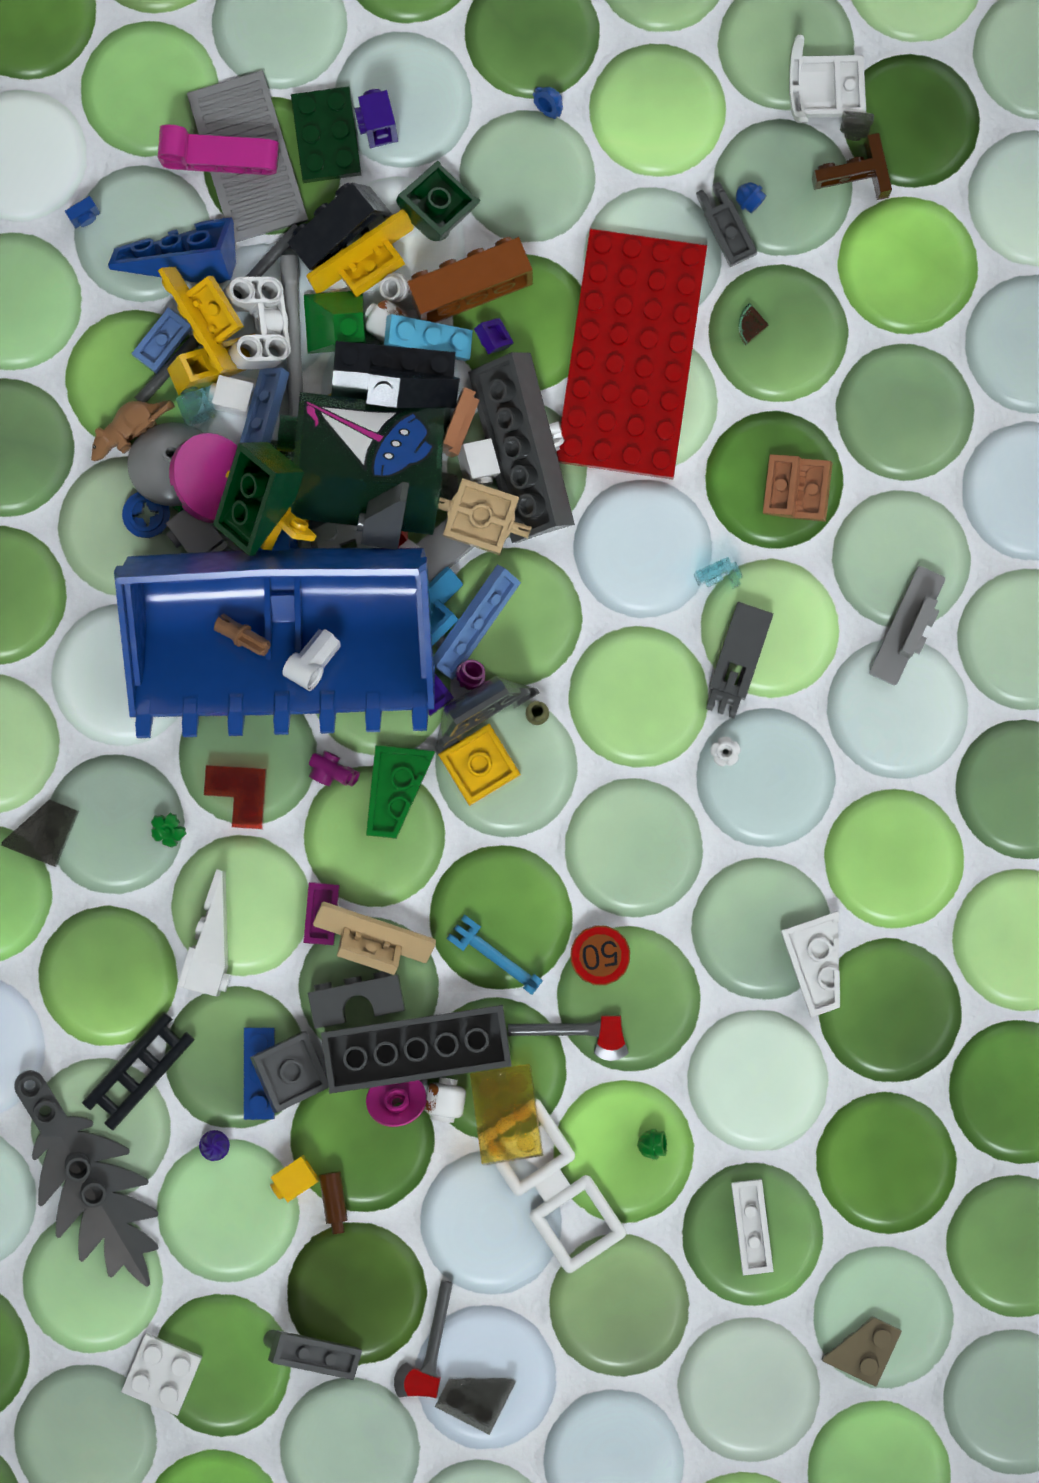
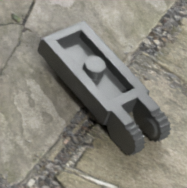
[696,182,757,267]

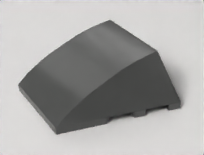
[435,676,540,755]

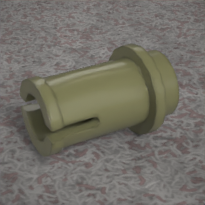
[525,701,549,725]

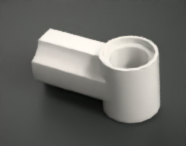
[283,629,341,691]

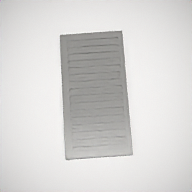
[187,70,308,244]

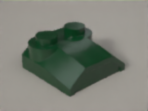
[396,161,481,241]

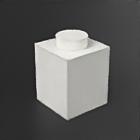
[209,375,255,417]
[457,438,501,486]

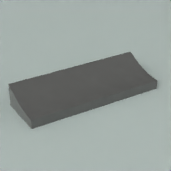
[468,352,575,543]

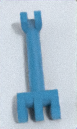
[446,914,543,995]

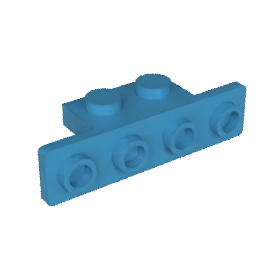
[429,567,463,646]

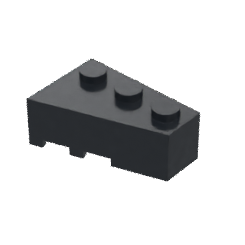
[287,182,392,270]

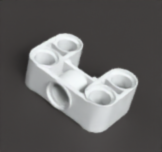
[223,277,291,370]

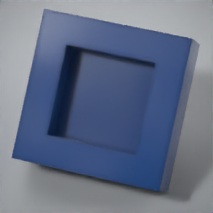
[65,196,101,229]

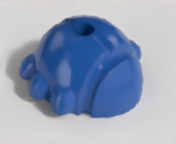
[533,87,563,119]

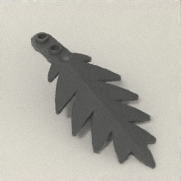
[14,1070,159,1287]

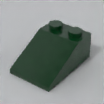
[213,442,304,556]

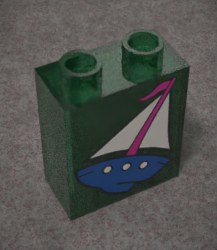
[277,392,444,535]

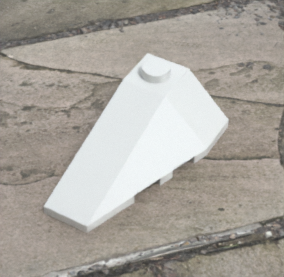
[177,869,231,996]

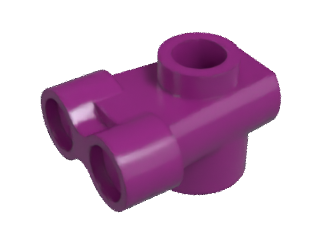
[309,750,360,787]

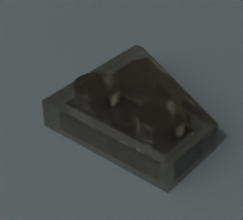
[1,800,79,867]
[435,1377,516,1435]

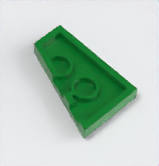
[366,745,436,839]

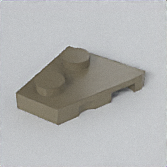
[822,1316,902,1387]

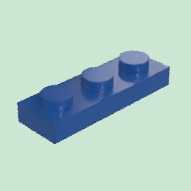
[244,1028,275,1120]

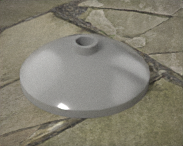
[127,422,203,506]

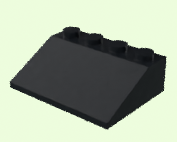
[328,341,456,447]

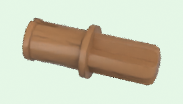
[214,614,271,656]

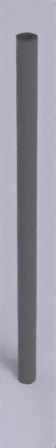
[134,223,298,402]

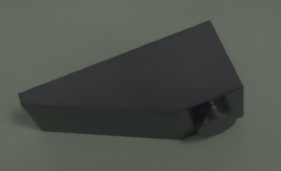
[366,365,460,408]

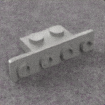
[869,566,945,685]

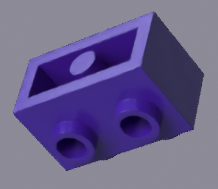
[354,89,398,149]

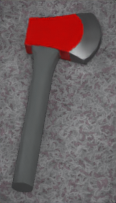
[508,1015,629,1061]
[394,1280,453,1398]

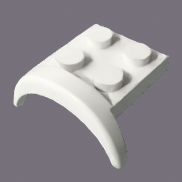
[789,35,866,123]

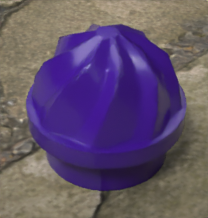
[199,1130,230,1161]

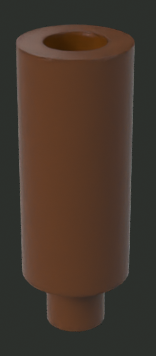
[319,1171,348,1234]

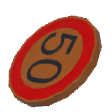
[571,925,630,985]

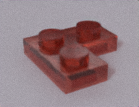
[204,765,267,830]

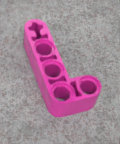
[158,125,279,175]

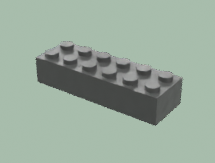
[321,1005,512,1094]

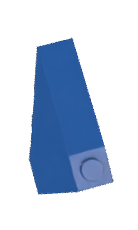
[108,217,236,284]

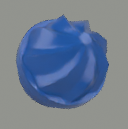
[736,182,767,214]

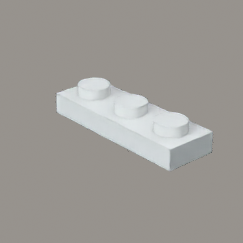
[731,1179,774,1276]

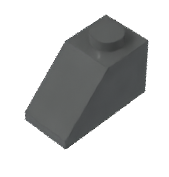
[357,482,409,550]

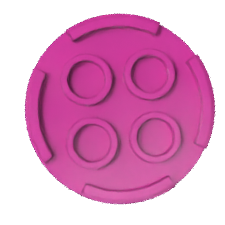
[169,433,238,523]

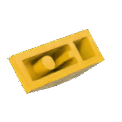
[167,333,255,395]

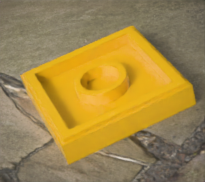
[438,723,521,806]

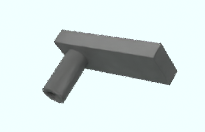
[263,1330,362,1380]

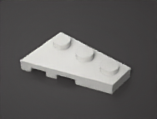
[780,911,840,1017]

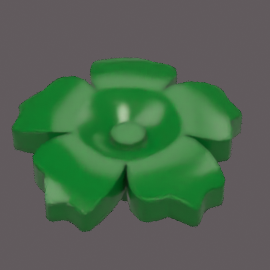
[151,813,187,847]

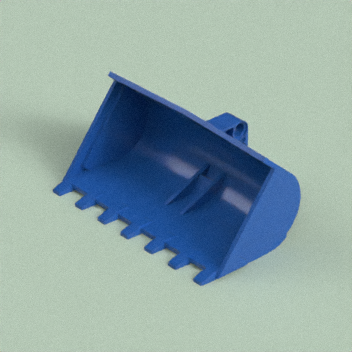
[114,530,435,738]

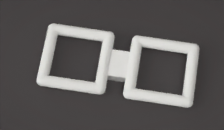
[479,1098,626,1273]

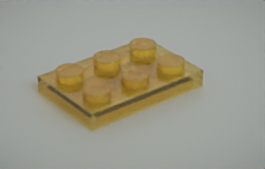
[470,1064,544,1166]

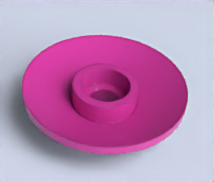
[366,1080,427,1127]

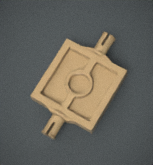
[431,478,532,555]

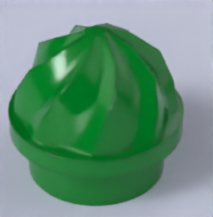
[637,1129,667,1160]

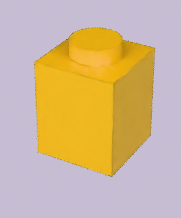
[270,1155,320,1203]

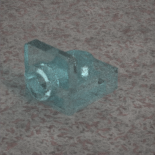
[694,557,743,589]

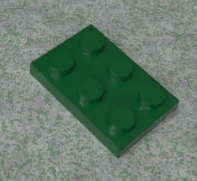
[291,86,362,183]

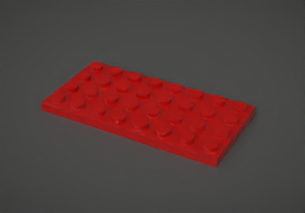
[557,229,707,480]

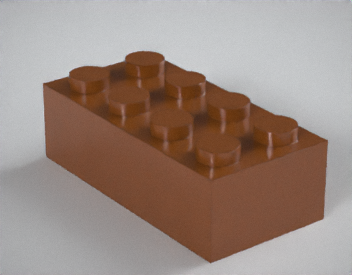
[407,237,533,323]

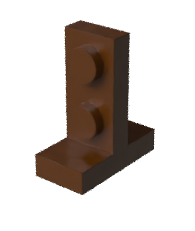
[812,133,892,200]

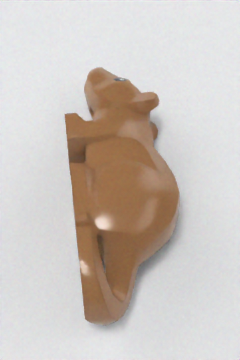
[91,400,175,461]

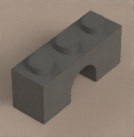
[308,971,406,1029]

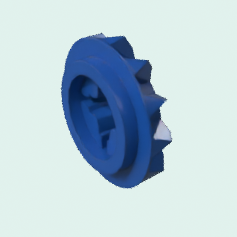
[122,492,170,539]

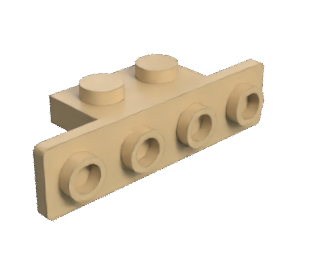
[313,902,436,975]

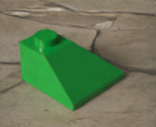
[304,291,367,354]

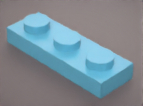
[384,314,473,361]

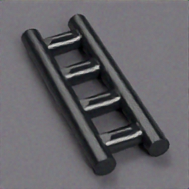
[82,1012,195,1131]

